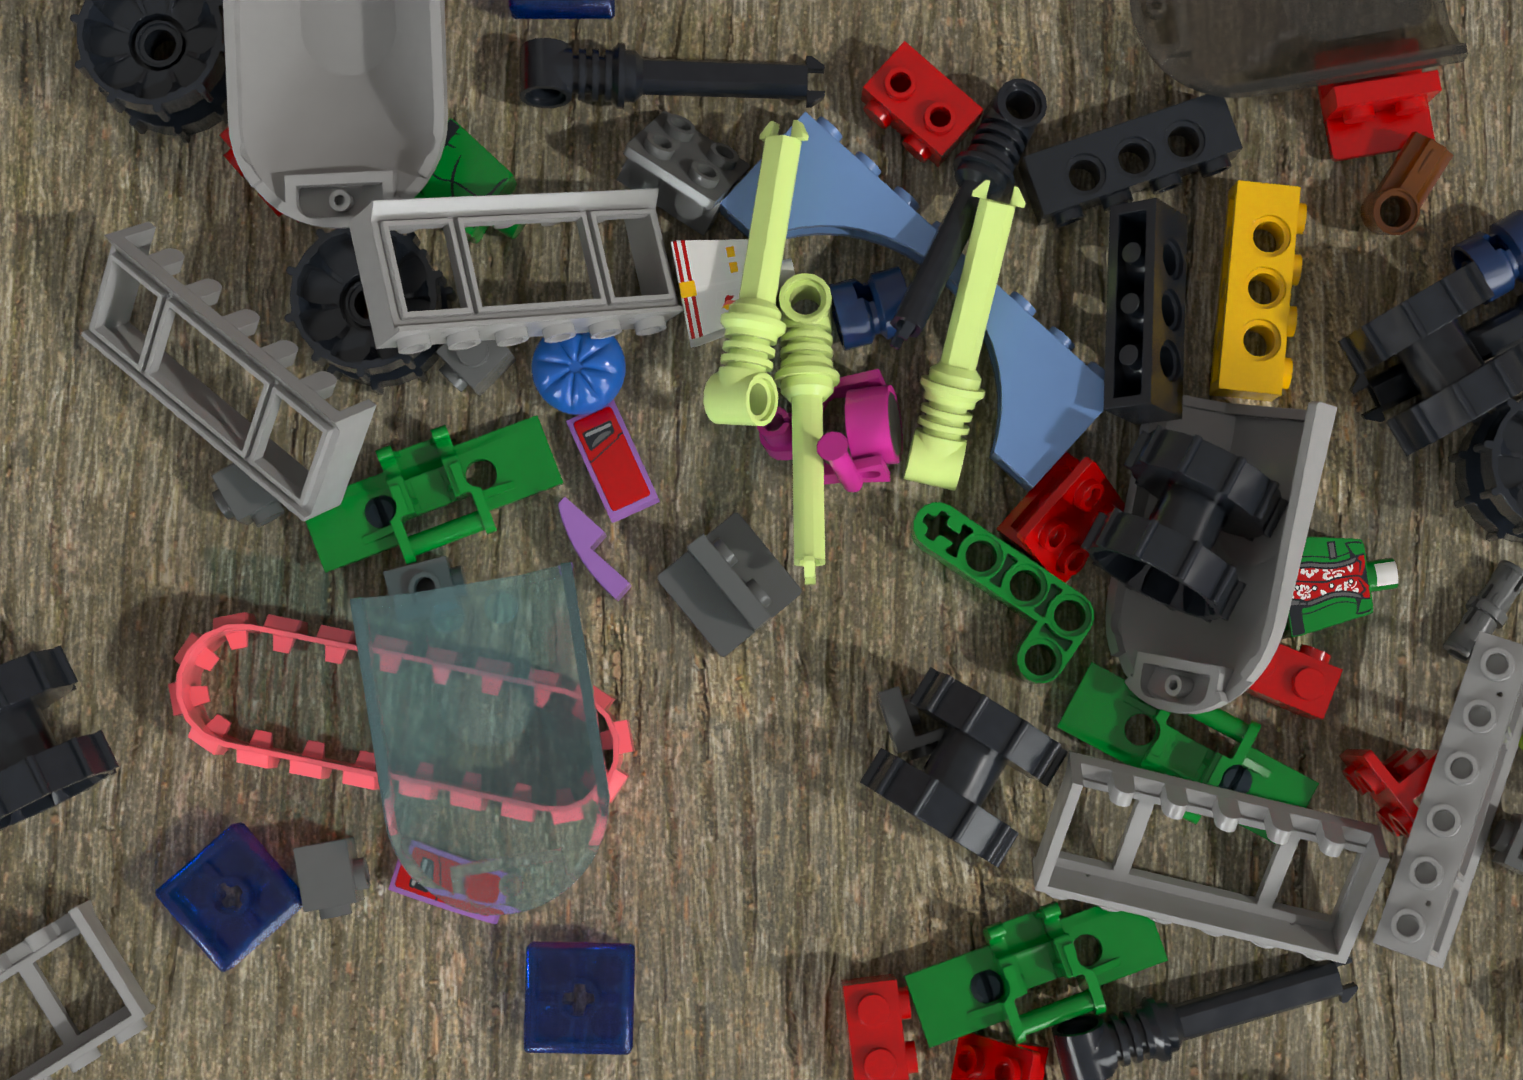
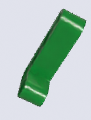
[911,502,1094,684]

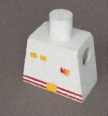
[671,239,795,348]

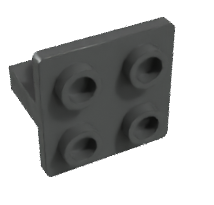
[616,111,750,236]
[658,513,802,657]

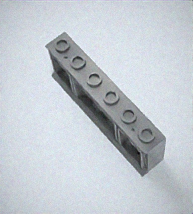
[348,188,684,354]
[81,221,377,521]
[1373,631,1523,969]
[1033,751,1390,964]
[0,899,156,1080]

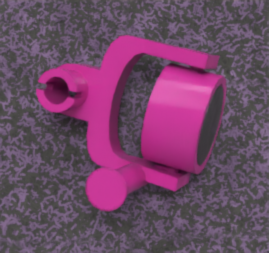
[757,369,903,492]

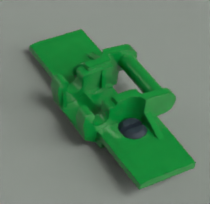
[306,415,564,573]
[1057,662,1319,844]
[903,901,1168,1048]

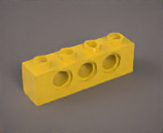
[1209,180,1307,402]

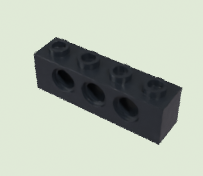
[1018,89,1243,228]
[1103,198,1187,425]

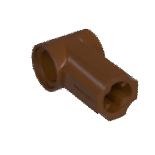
[1361,132,1454,235]

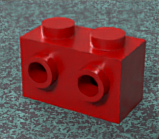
[861,41,984,167]
[1244,643,1343,720]
[841,974,918,1080]

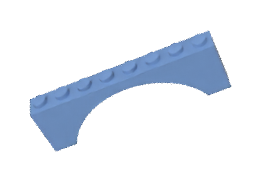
[720,111,1105,492]

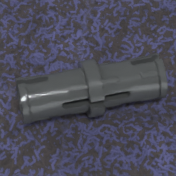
[1443,560,1523,664]

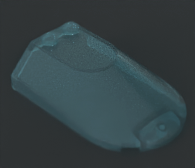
[350,562,610,915]

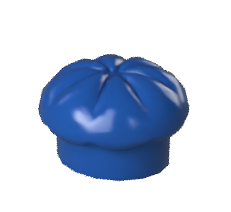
[531,332,626,415]

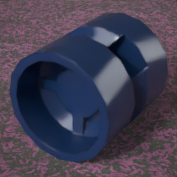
[1451,210,1523,305]
[828,266,907,351]

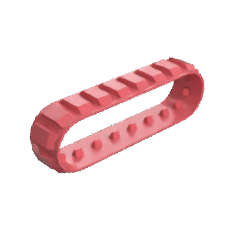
[168,612,635,824]

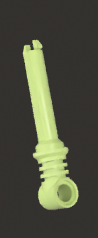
[703,120,809,426]
[903,179,1025,491]
[774,273,840,585]

